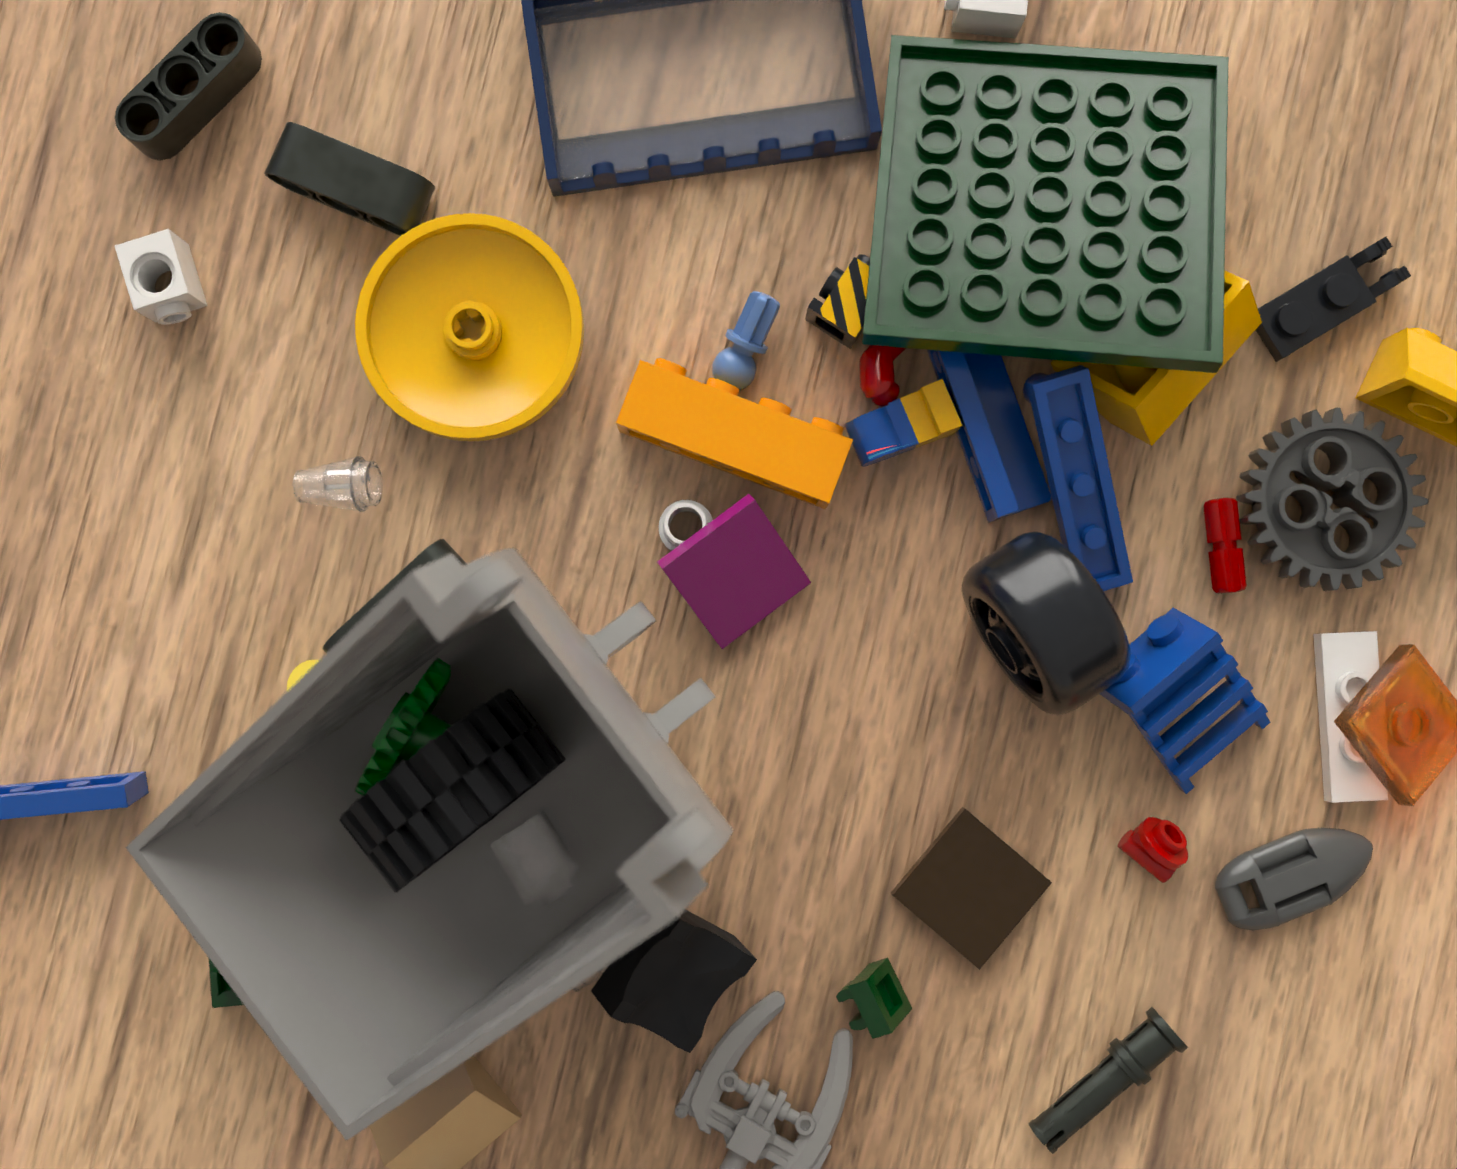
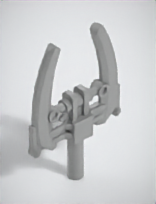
[675,991,853,1169]

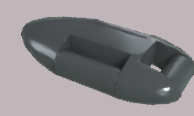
[1215,828,1373,931]

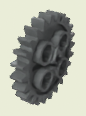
[1236,408,1429,591]

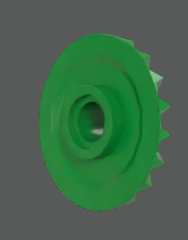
[355,658,451,796]

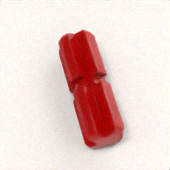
[1203,498,1247,594]

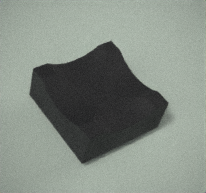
[591,909,757,1053]

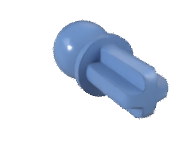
[712,291,780,390]

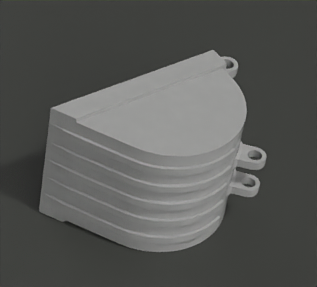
[126,548,733,1141]

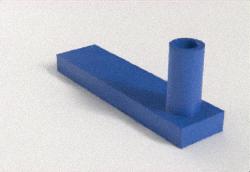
[1023,365,1133,591]
[0,771,149,820]

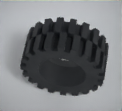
[339,689,566,893]

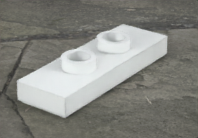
[1313,631,1388,803]

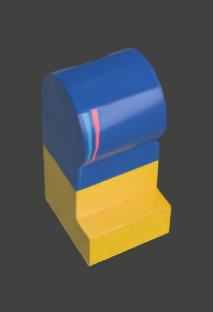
[844,379,962,467]

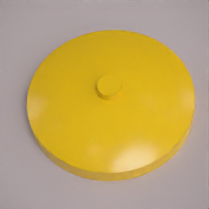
[355,213,584,441]

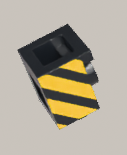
[805,254,870,349]

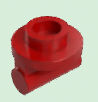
[1117,817,1188,883]

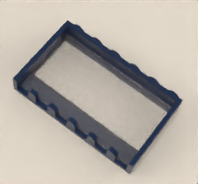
[521,0,882,197]

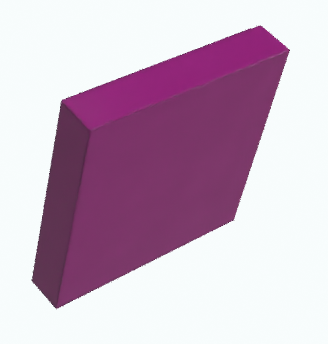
[657,494,812,649]

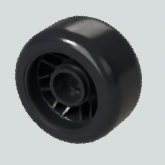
[962,532,1131,715]

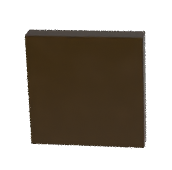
[891,807,1052,970]

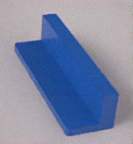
[927,350,1051,523]

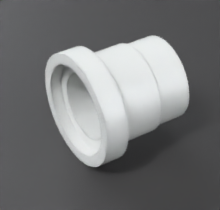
[659,500,713,551]

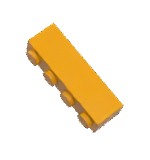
[616,358,853,510]

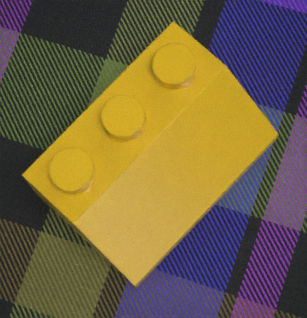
[1051,271,1262,446]
[1355,328,1457,447]

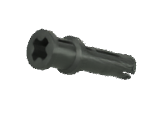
[1028,1007,1188,1154]

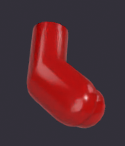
[859,345,906,407]

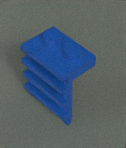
[1100,608,1271,794]

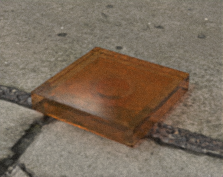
[1333,644,1457,806]

